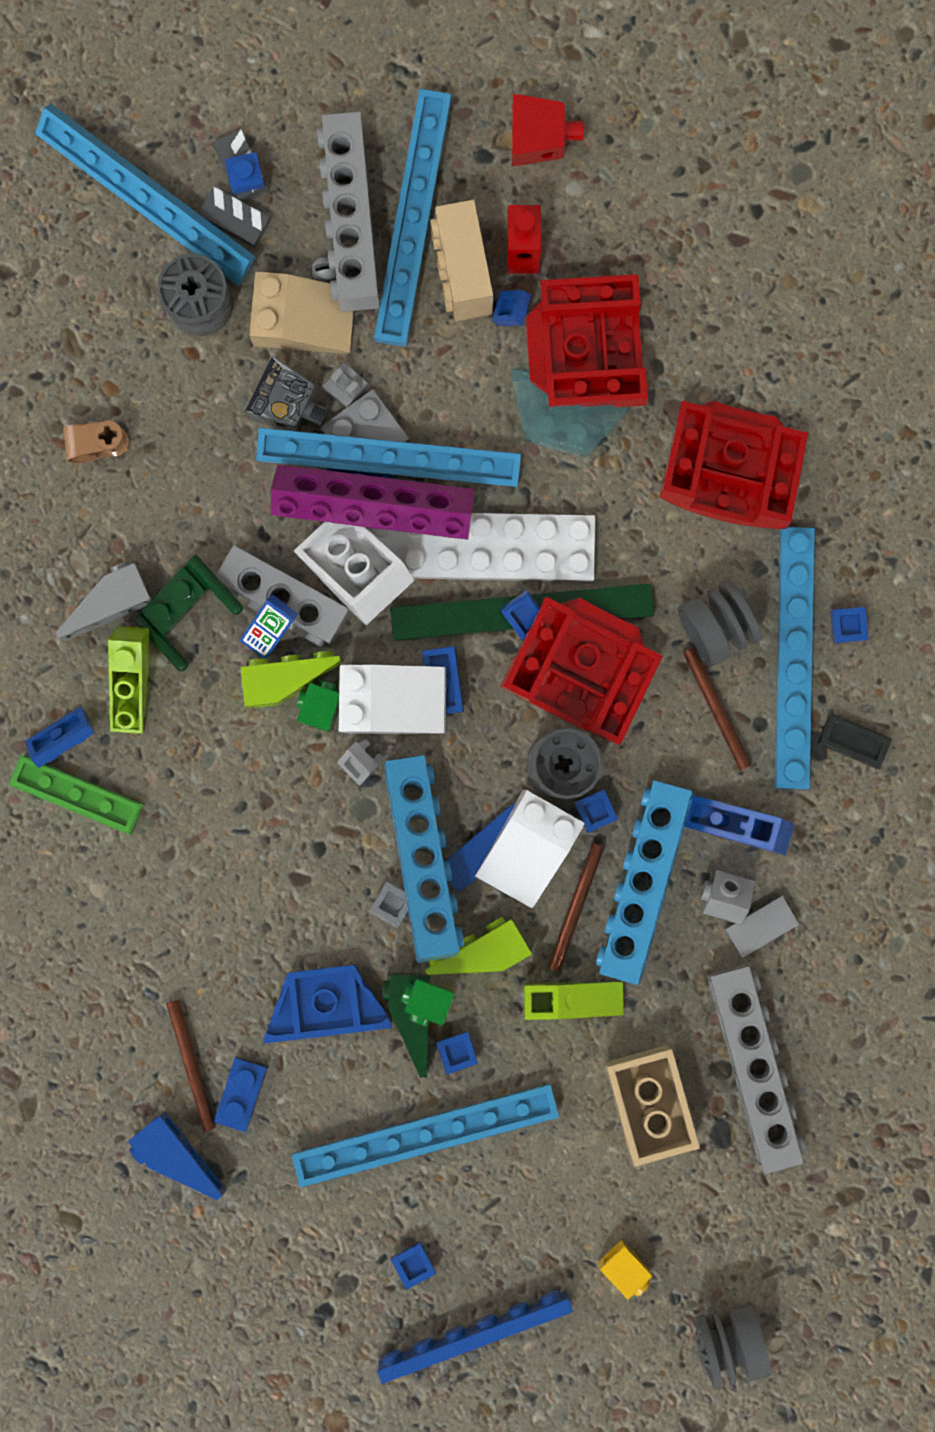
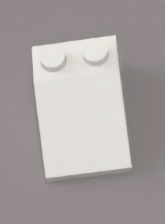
[294,522,414,625]
[339,665,446,734]
[475,790,585,908]

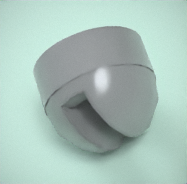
[311,257,336,283]

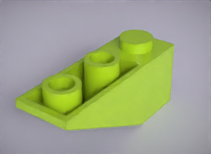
[108,626,149,734]
[241,651,342,709]
[425,916,532,975]
[523,981,624,1020]

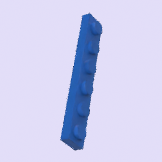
[377,1290,573,1384]

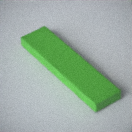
[8,754,144,835]

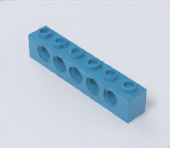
[384,755,464,963]
[596,780,694,985]

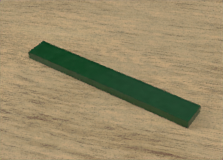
[390,583,654,641]

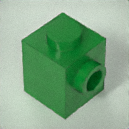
[296,680,339,733]
[401,977,455,1026]

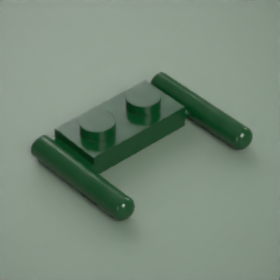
[133,555,243,672]

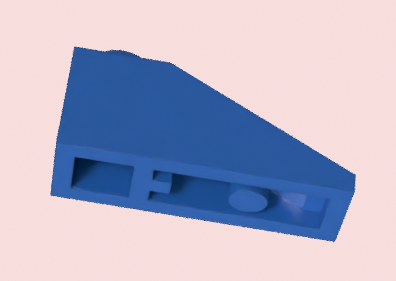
[685,795,795,856]
[128,1111,227,1200]

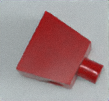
[512,94,584,166]
[507,205,541,274]

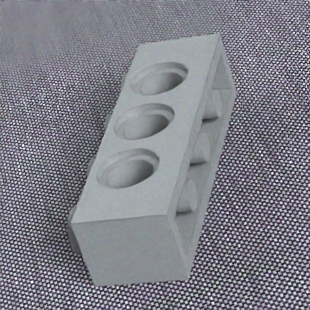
[216,545,351,647]

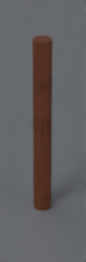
[683,647,751,771]
[547,843,605,972]
[166,999,216,1132]

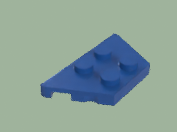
[264,964,392,1044]

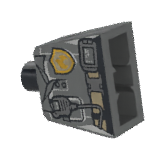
[245,356,329,431]

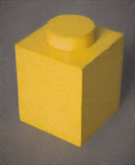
[598,1239,653,1300]

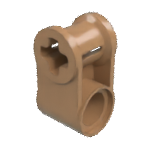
[63,421,130,463]

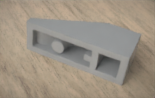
[56,562,153,642]

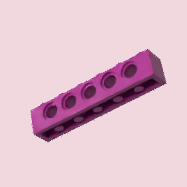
[271,464,475,540]

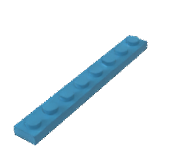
[374,89,451,347]
[35,104,256,286]
[256,428,521,487]
[775,527,815,790]
[292,1083,559,1188]

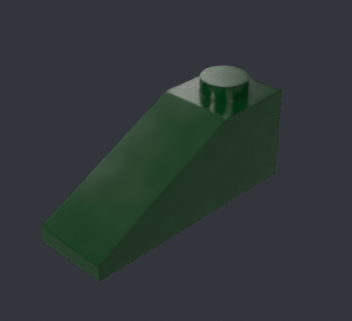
[383,973,431,1078]

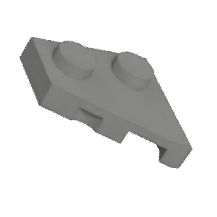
[320,389,410,442]

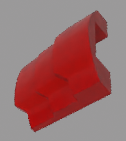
[526,274,648,408]
[659,400,808,529]
[500,597,663,745]

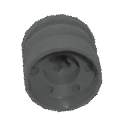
[157,253,234,337]
[677,580,761,667]
[526,728,603,799]
[695,1303,771,1390]

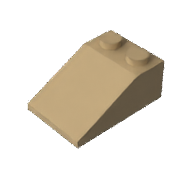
[249,271,354,354]

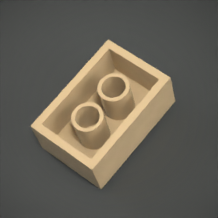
[430,200,493,322]
[604,1045,700,1167]

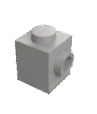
[700,870,755,924]

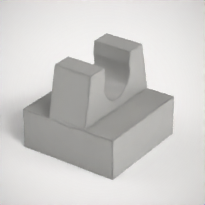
[323,363,369,408]
[337,739,384,786]
[369,882,408,928]

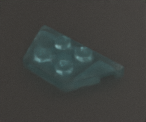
[511,369,632,458]

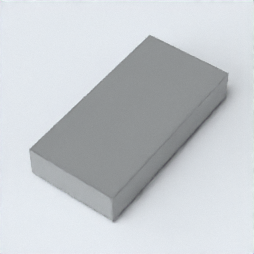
[724,895,799,958]

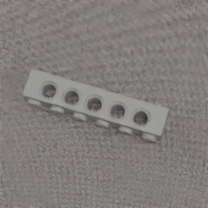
[317,112,379,312]
[706,964,806,1174]

